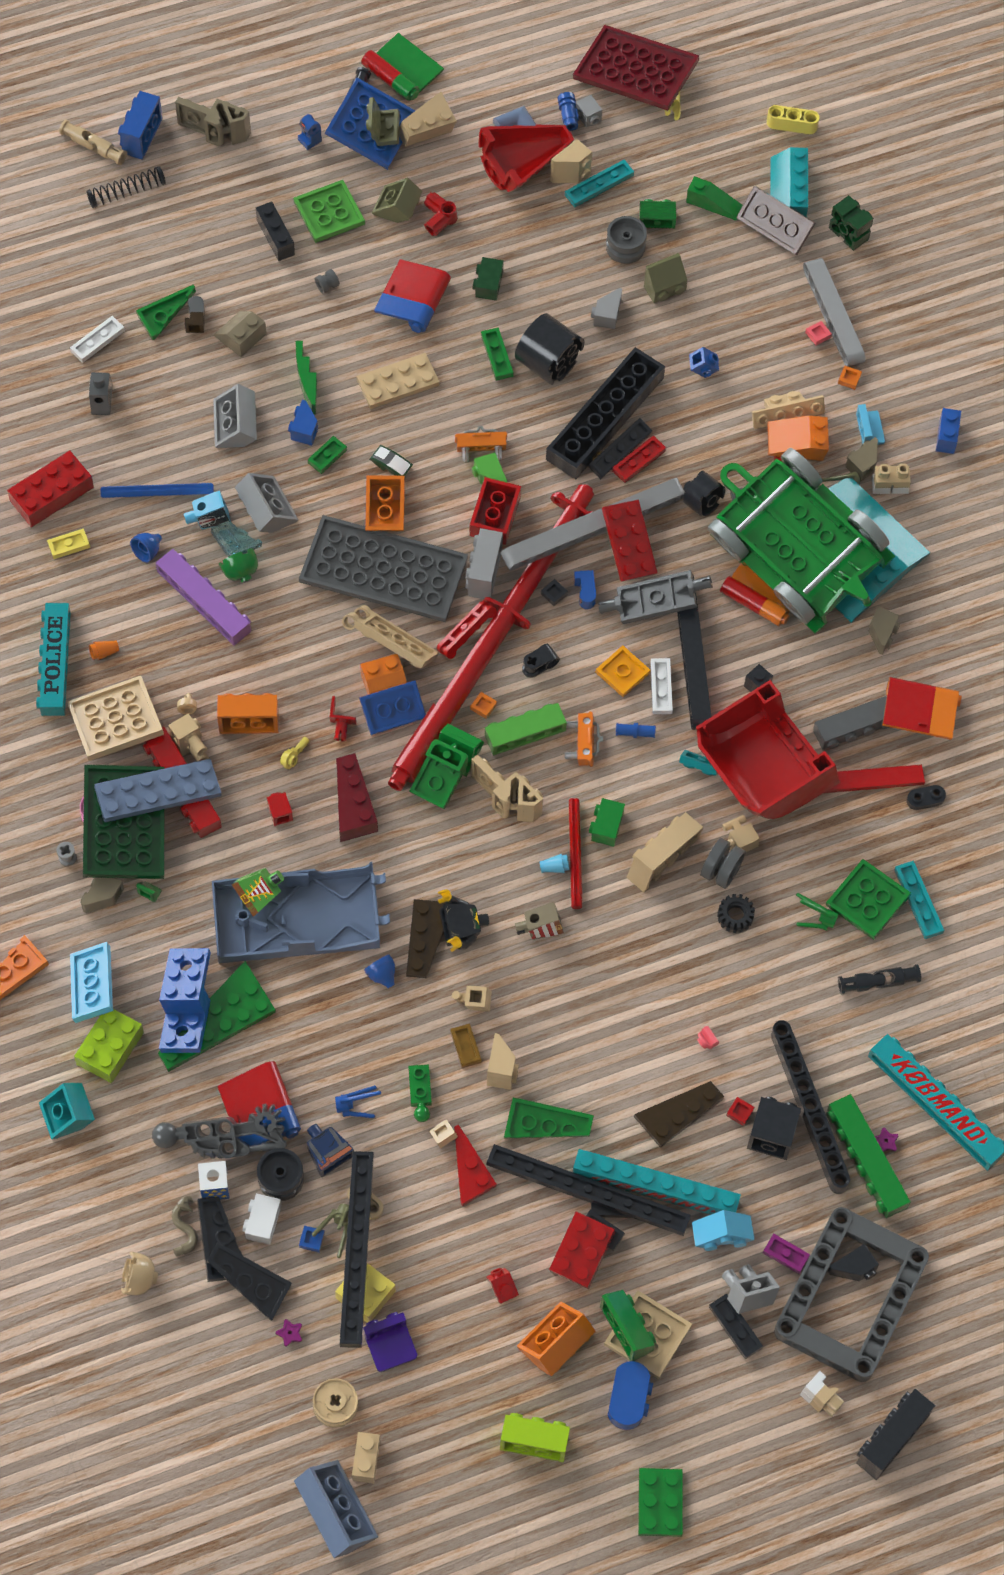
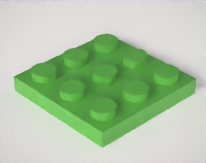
[293,180,365,243]

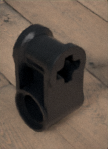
[522,643,560,678]

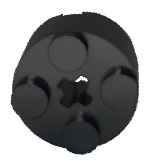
[683,471,726,516]

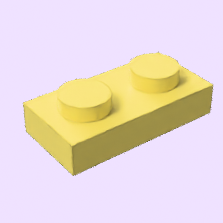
[47,528,90,559]

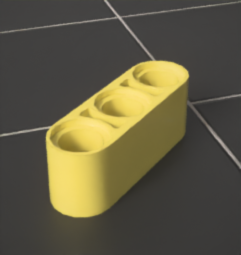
[767,105,819,134]

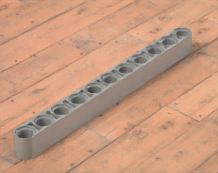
[501,478,685,571]

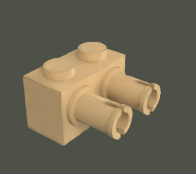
[168,713,209,761]

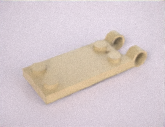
[342,605,439,669]

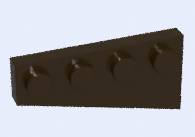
[406,899,446,978]
[634,1081,724,1148]

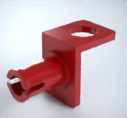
[329,696,357,742]

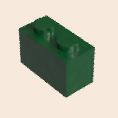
[472,257,504,301]

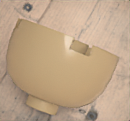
[121,1252,158,1295]

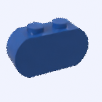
[608,1361,653,1430]

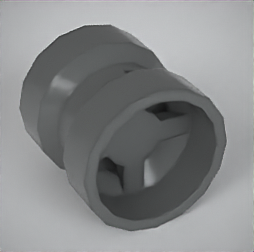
[314,269,340,294]

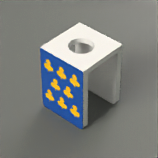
[198,1161,230,1200]

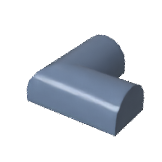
[493,106,536,126]

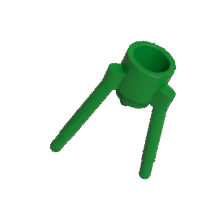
[796,893,838,931]

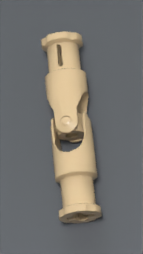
[59,120,127,165]

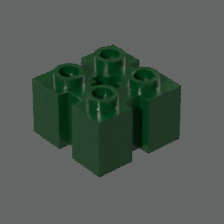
[829,195,874,251]

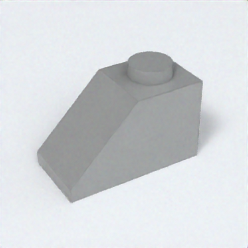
[591,288,622,329]

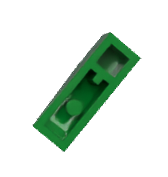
[686,176,743,221]

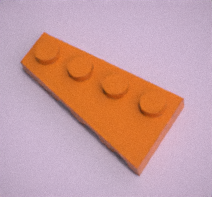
[0,935,49,1000]

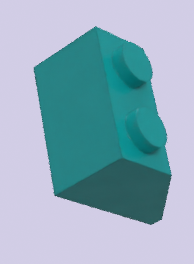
[39,1083,95,1139]

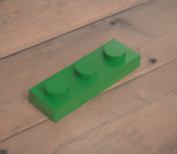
[481,327,514,381]

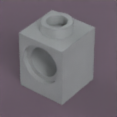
[576,95,602,128]

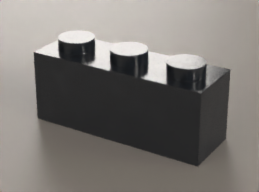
[255,201,295,261]

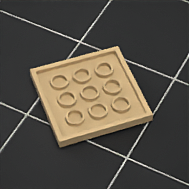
[67,676,164,761]

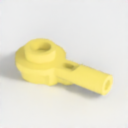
[280,737,310,769]

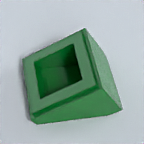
[136,881,162,902]

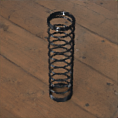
[86,166,166,208]

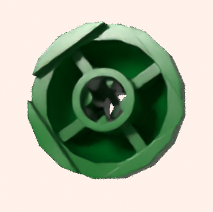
[219,548,258,583]

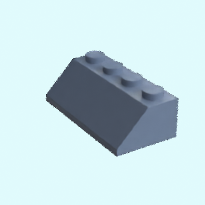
[294,1460,378,1558]

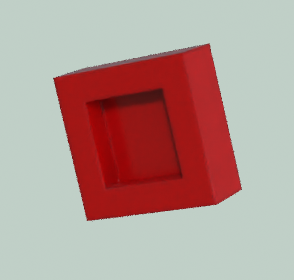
[726,1097,755,1126]

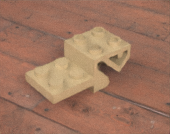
[471,754,543,822]

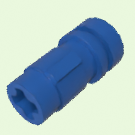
[557,92,579,131]

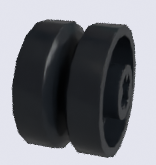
[257,1148,304,1201]

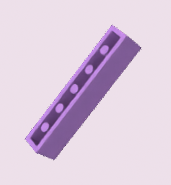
[156,549,251,646]

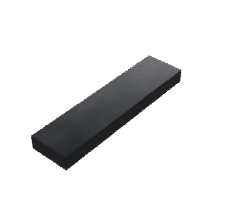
[588,418,652,480]

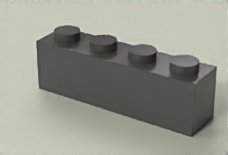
[813,696,889,750]

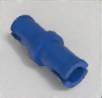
[616,723,656,738]

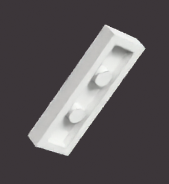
[70,316,125,363]
[650,658,673,714]

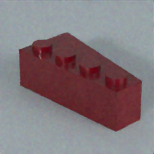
[336,753,378,842]

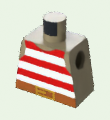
[515,902,564,940]

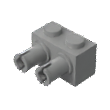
[722,1264,780,1314]

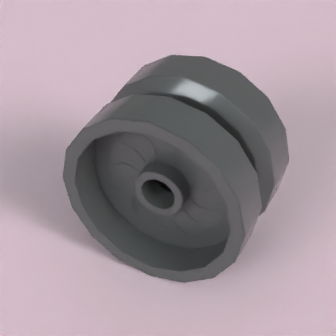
[606,216,647,264]
[700,838,746,889]

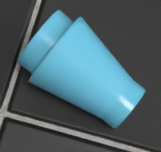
[540,853,570,873]

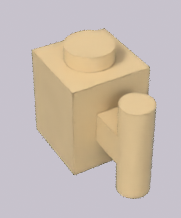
[722,815,760,852]
[452,986,492,1012]

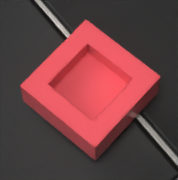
[805,321,832,346]

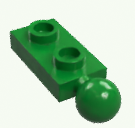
[408,1064,432,1122]

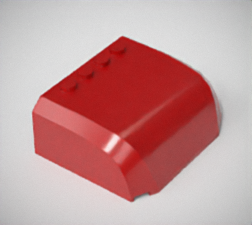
[696,680,840,819]

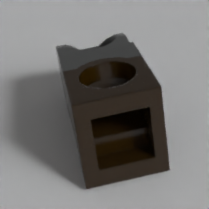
[184,296,205,333]

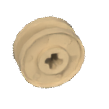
[313,1378,358,1428]

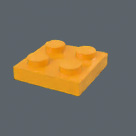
[595,645,651,697]

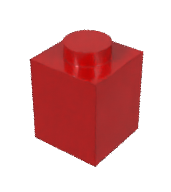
[266,792,293,826]

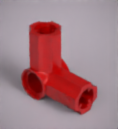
[424,192,458,236]

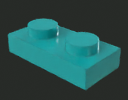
[679,750,717,776]

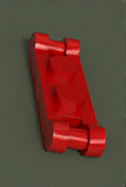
[437,601,497,659]

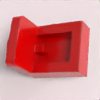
[486,1268,519,1304]

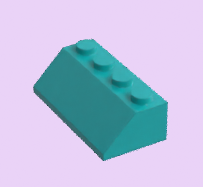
[770,147,808,217]

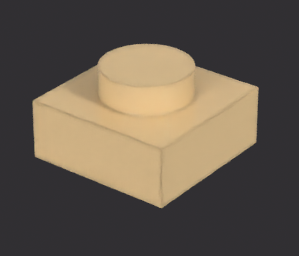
[429,1120,458,1148]

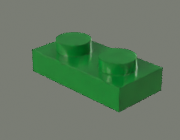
[308,436,347,474]

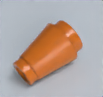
[89,640,119,661]

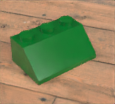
[600,1290,656,1361]

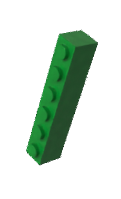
[826,1094,911,1218]

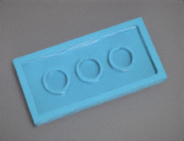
[70,942,113,1023]

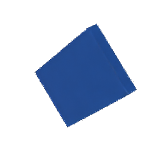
[359,680,426,735]

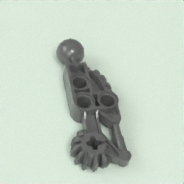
[152,1103,287,1159]

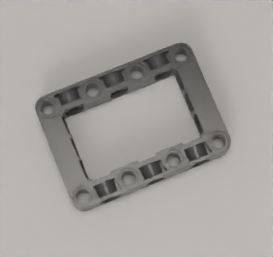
[774,1207,929,1382]

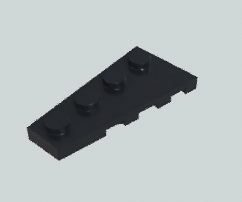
[197,1196,243,1282]

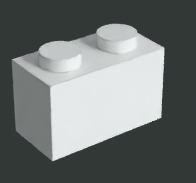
[242,1193,282,1245]

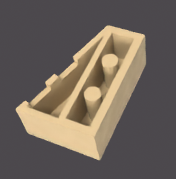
[399,92,457,147]

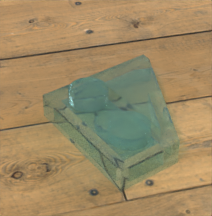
[211,521,262,557]

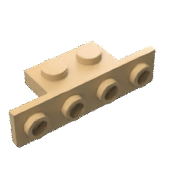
[752,391,825,429]

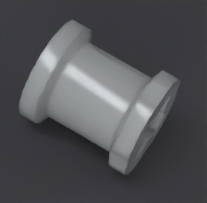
[56,842,77,866]

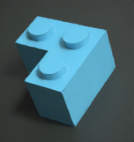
[692,1210,754,1251]

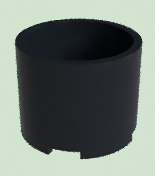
[515,313,585,385]

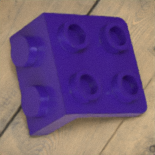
[363,1312,417,1372]

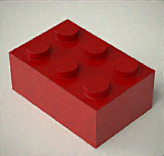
[469,477,521,545]
[549,1211,615,1289]

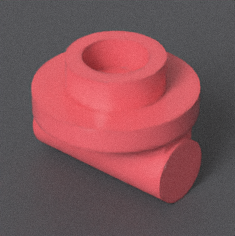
[697,1026,719,1049]

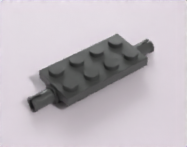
[598,570,713,624]

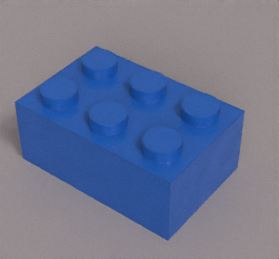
[118,91,163,160]

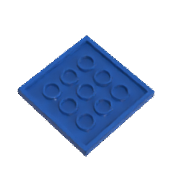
[325,78,415,170]

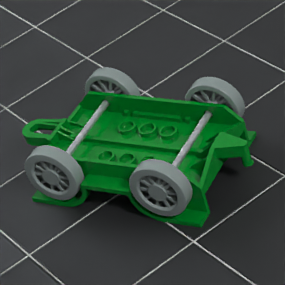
[708,448,895,634]

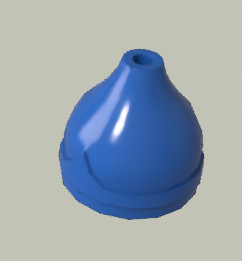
[130,533,162,563]
[364,954,395,988]

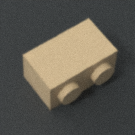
[352,1432,380,1484]

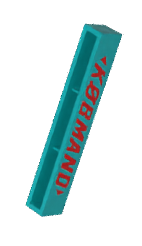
[868,1034,1004,1171]
[573,1149,741,1215]

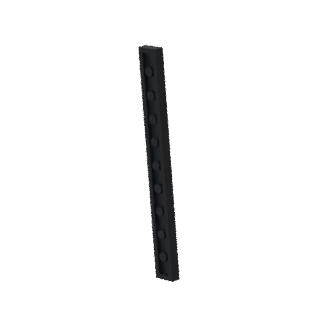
[486,1144,691,1236]
[339,1151,374,1348]

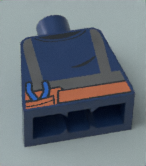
[307,1124,354,1178]

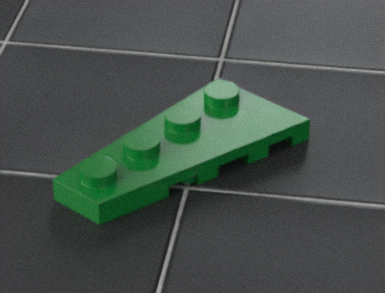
[504,1097,594,1139]

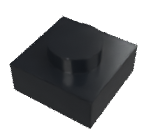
[541,579,568,606]

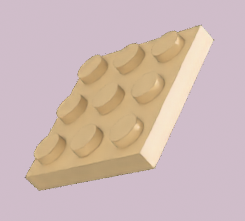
[604,1291,692,1379]

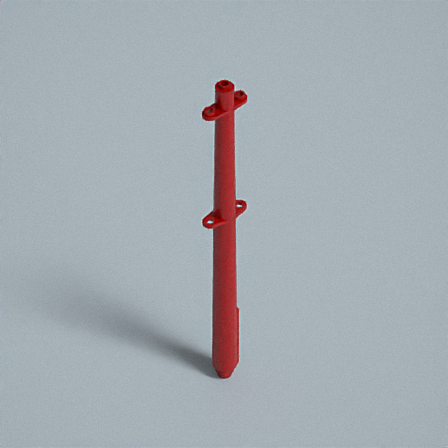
[388,484,594,791]

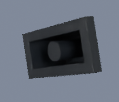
[827,1244,879,1281]

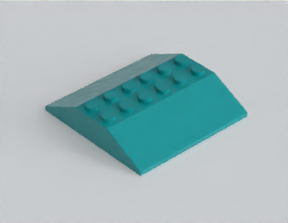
[828,478,930,623]

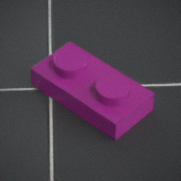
[763,1233,810,1274]

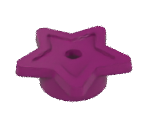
[875,1128,899,1152]
[275,1319,302,1347]

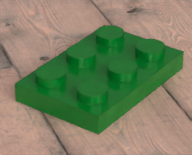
[638,1468,683,1537]

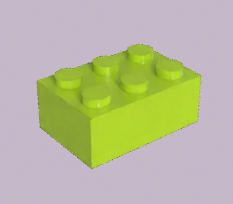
[74,1009,144,1084]
[500,1413,570,1462]

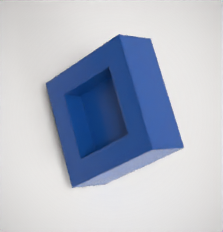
[299,1226,325,1253]

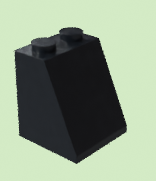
[747,1097,801,1160]

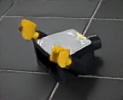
[438,889,489,952]

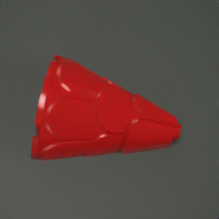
[478,124,574,192]

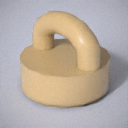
[177,693,197,714]

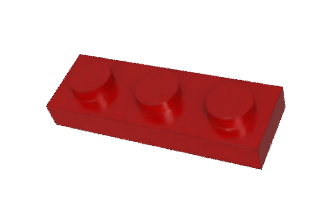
[612,435,666,483]

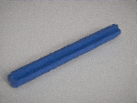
[100,483,214,498]

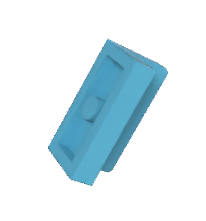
[856,404,885,445]

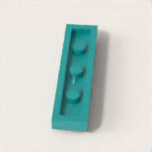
[565,159,634,208]
[894,860,944,939]

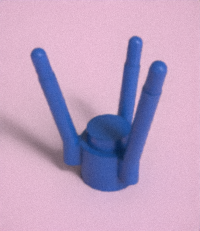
[335,1086,381,1118]

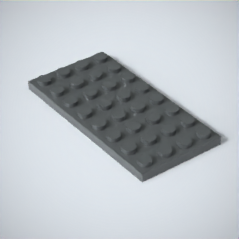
[299,515,468,623]

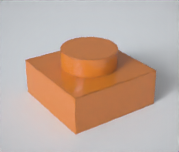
[838,366,862,390]
[470,692,497,719]

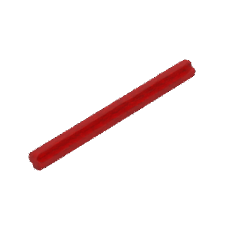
[569,798,582,909]

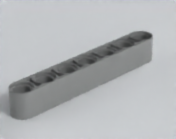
[803,258,865,367]

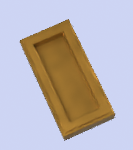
[450,1023,482,1068]

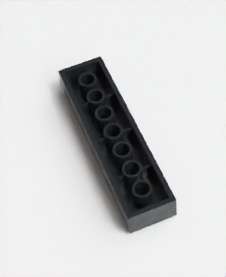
[546,347,665,480]

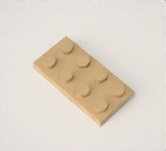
[357,353,439,409]

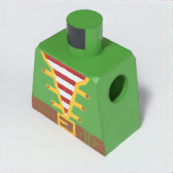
[232,868,284,916]

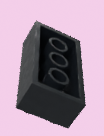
[856,1389,936,1480]

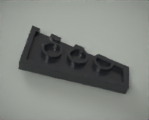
[207,1242,292,1321]

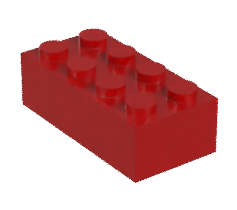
[7,450,94,528]

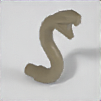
[172,1196,198,1257]

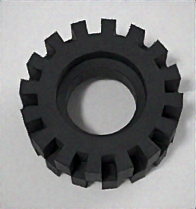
[717,894,755,933]

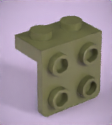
[366,97,400,146]

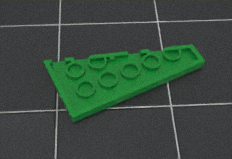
[158,961,276,1072]

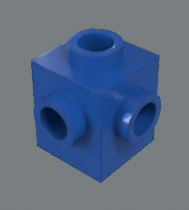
[689,347,719,378]

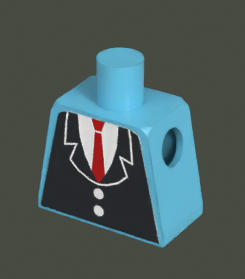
[184,490,231,529]

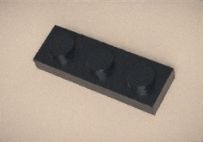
[709,1294,763,1359]

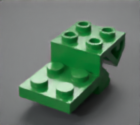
[409,724,484,810]

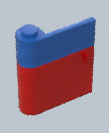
[374,259,451,333]
[217,1061,301,1146]

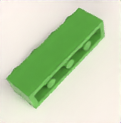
[485,703,567,756]

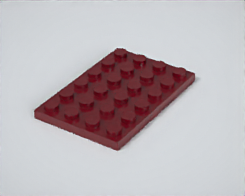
[573,25,699,111]

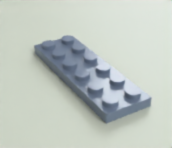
[94,759,221,822]

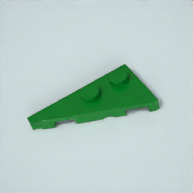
[136,284,196,340]

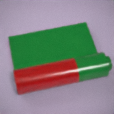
[361,33,444,101]

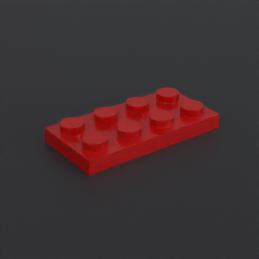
[602,499,658,582]

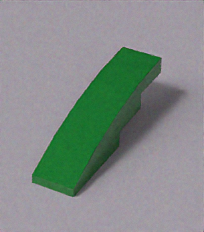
[295,341,317,414]

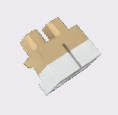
[872,464,911,494]
[800,1371,844,1417]

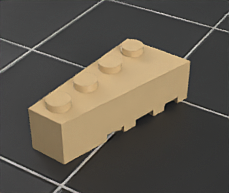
[626,812,703,892]

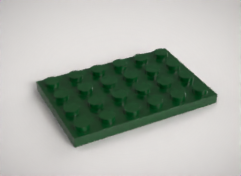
[83,765,165,879]

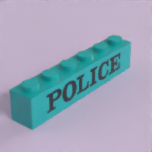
[36,603,71,716]

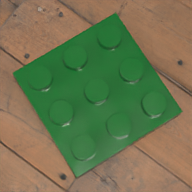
[826,859,911,940]

